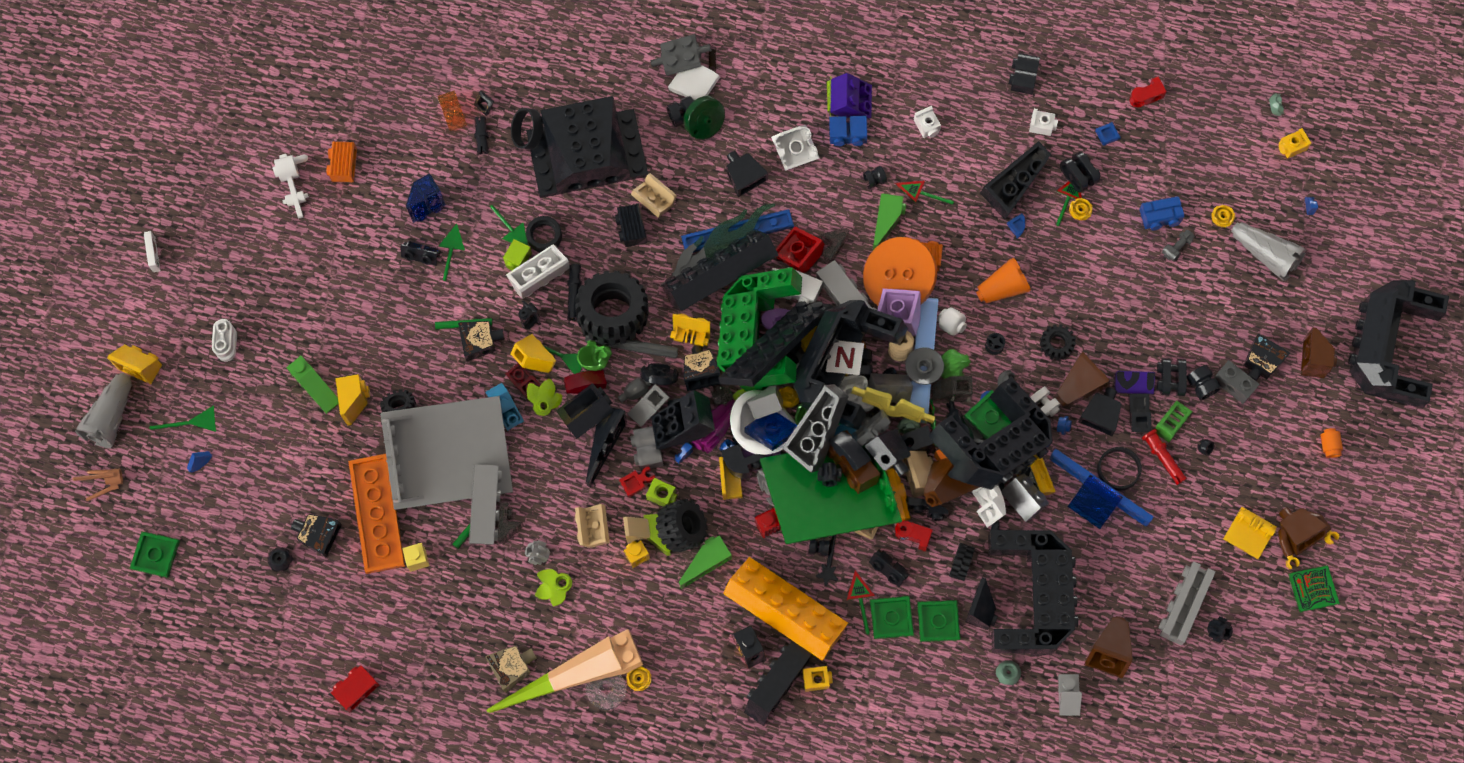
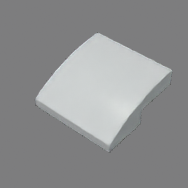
[668,65,720,101]
[971,486,1006,528]

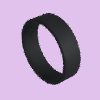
[511,108,543,150]
[1097,447,1142,491]

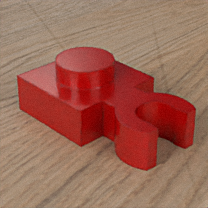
[619,467,656,498]

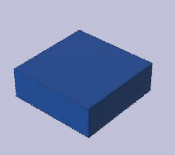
[1095,122,1121,146]

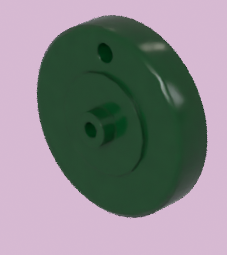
[684,96,725,140]

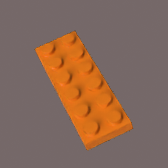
[348,454,405,574]

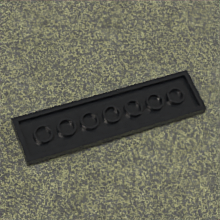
[719,301,831,387]

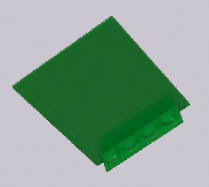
[760,445,902,545]

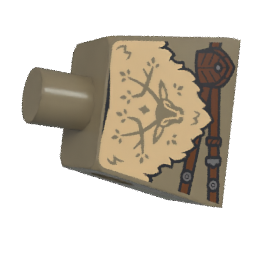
[485,646,537,692]

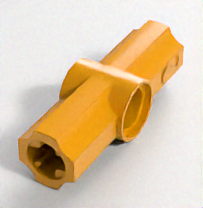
[886,468,910,521]

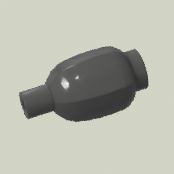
[618,377,652,403]

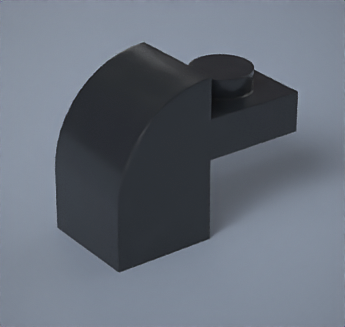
[721,444,765,479]

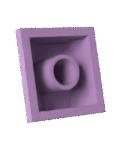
[877,288,921,336]

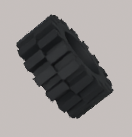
[1040,324,1076,361]
[380,389,417,412]
[949,543,975,581]

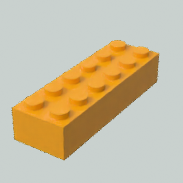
[723,556,848,661]

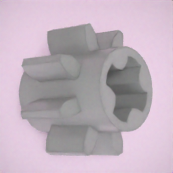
[525,540,550,565]

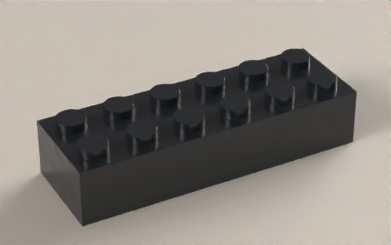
[661,230,778,311]

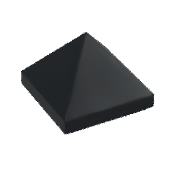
[474,90,494,116]

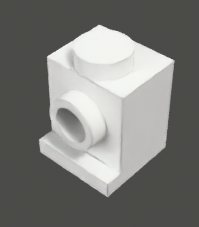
[914,106,941,138]
[1029,108,1058,136]

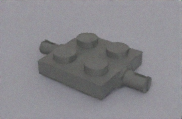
[650,34,712,76]
[852,409,891,446]

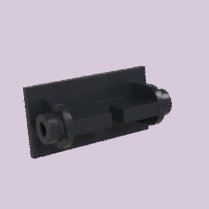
[400,241,441,266]
[518,300,541,330]
[869,549,910,587]

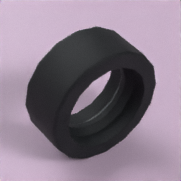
[526,216,562,253]

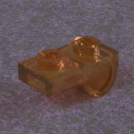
[437,90,467,131]

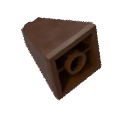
[1056,352,1110,407]
[923,458,980,507]
[1084,616,1133,678]

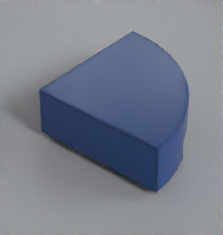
[1305,197,1318,215]
[1007,213,1025,239]
[674,443,693,464]
[187,451,212,472]

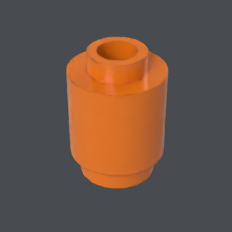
[1320,428,1343,458]

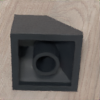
[965,577,998,630]

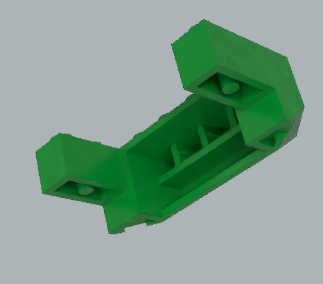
[716,267,802,391]

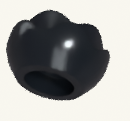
[268,547,293,571]

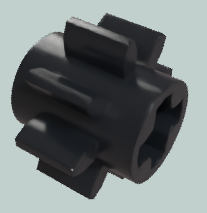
[817,462,842,487]
[1207,616,1233,643]

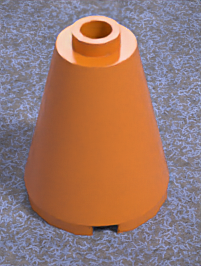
[976,258,1031,303]

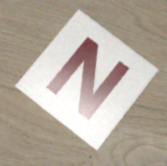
[826,341,864,375]

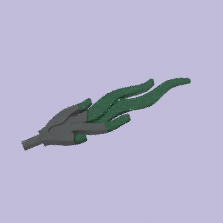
[661,203,775,285]

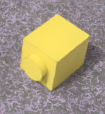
[402,543,429,572]

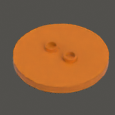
[863,237,937,306]

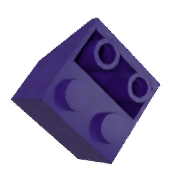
[830,73,872,118]

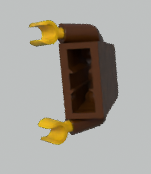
[1278,507,1339,569]

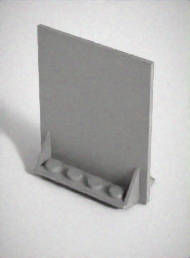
[380,396,513,510]

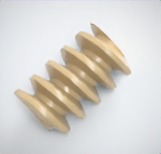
[888,331,914,362]

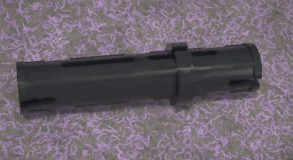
[567,264,582,321]

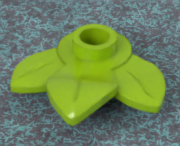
[527,379,563,416]
[535,569,572,607]

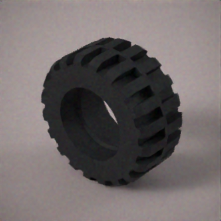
[575,271,649,345]

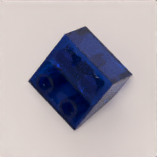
[406,173,446,223]

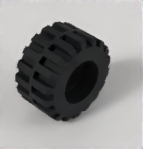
[656,499,708,552]

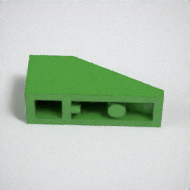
[873,193,906,250]
[286,356,339,414]
[679,535,732,589]

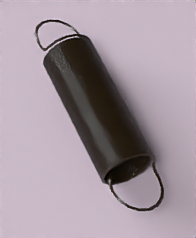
[709,45,716,71]

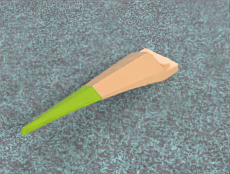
[486,629,643,713]

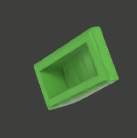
[1155,400,1193,443]

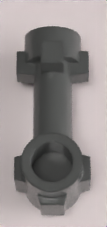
[1162,230,1195,262]

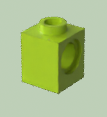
[503,239,532,271]
[646,478,678,507]

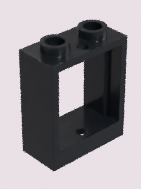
[556,383,614,439]

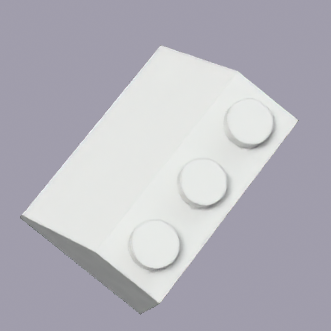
[506,244,570,299]

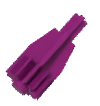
[691,397,735,454]

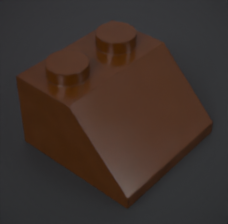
[1301,327,1337,378]

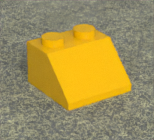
[107,344,162,384]
[335,374,370,426]

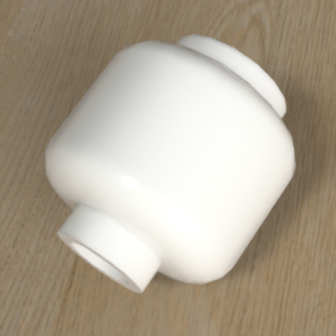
[937,307,967,336]

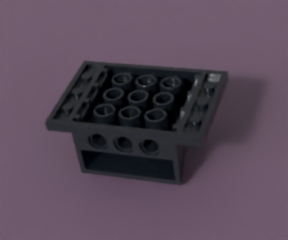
[526,96,648,198]

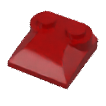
[776,227,825,273]

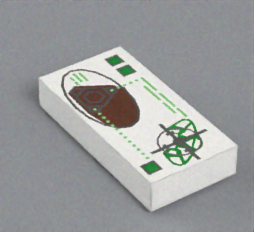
[144,231,160,272]

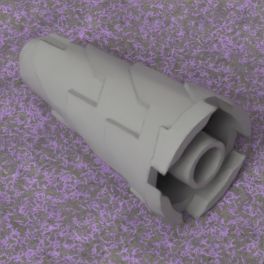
[1231,222,1307,281]
[75,373,132,448]

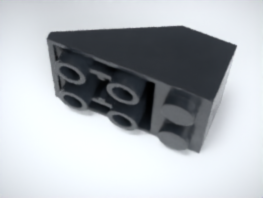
[651,390,715,450]

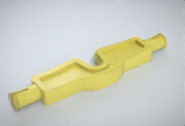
[851,386,935,424]

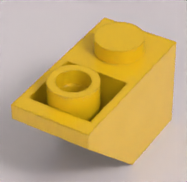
[511,334,556,373]

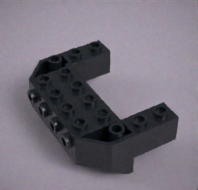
[1348,280,1449,409]
[794,300,908,430]
[929,377,1052,490]
[988,530,1078,656]

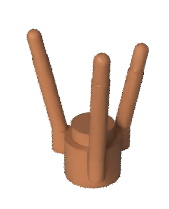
[72,469,123,501]

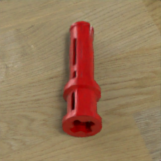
[1141,429,1187,485]

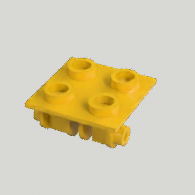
[670,314,710,347]
[1223,507,1276,559]

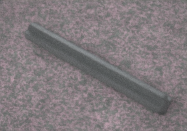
[585,335,679,358]

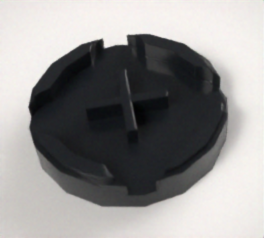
[640,363,679,385]

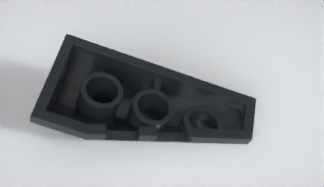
[586,408,627,488]

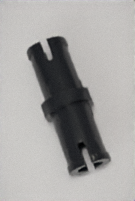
[474,116,489,155]

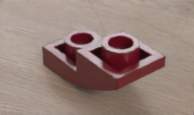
[505,363,540,402]
[564,370,607,394]

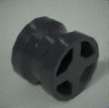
[985,333,1005,355]

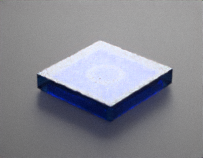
[744,412,797,451]
[1067,475,1123,529]

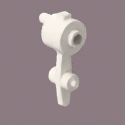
[273,154,309,218]

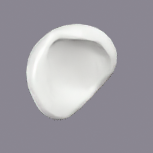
[730,390,797,455]

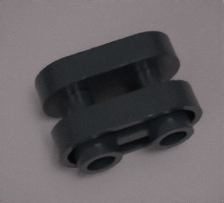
[1060,152,1101,193]
[1157,358,1187,396]

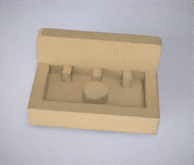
[631,173,677,218]
[575,504,610,548]

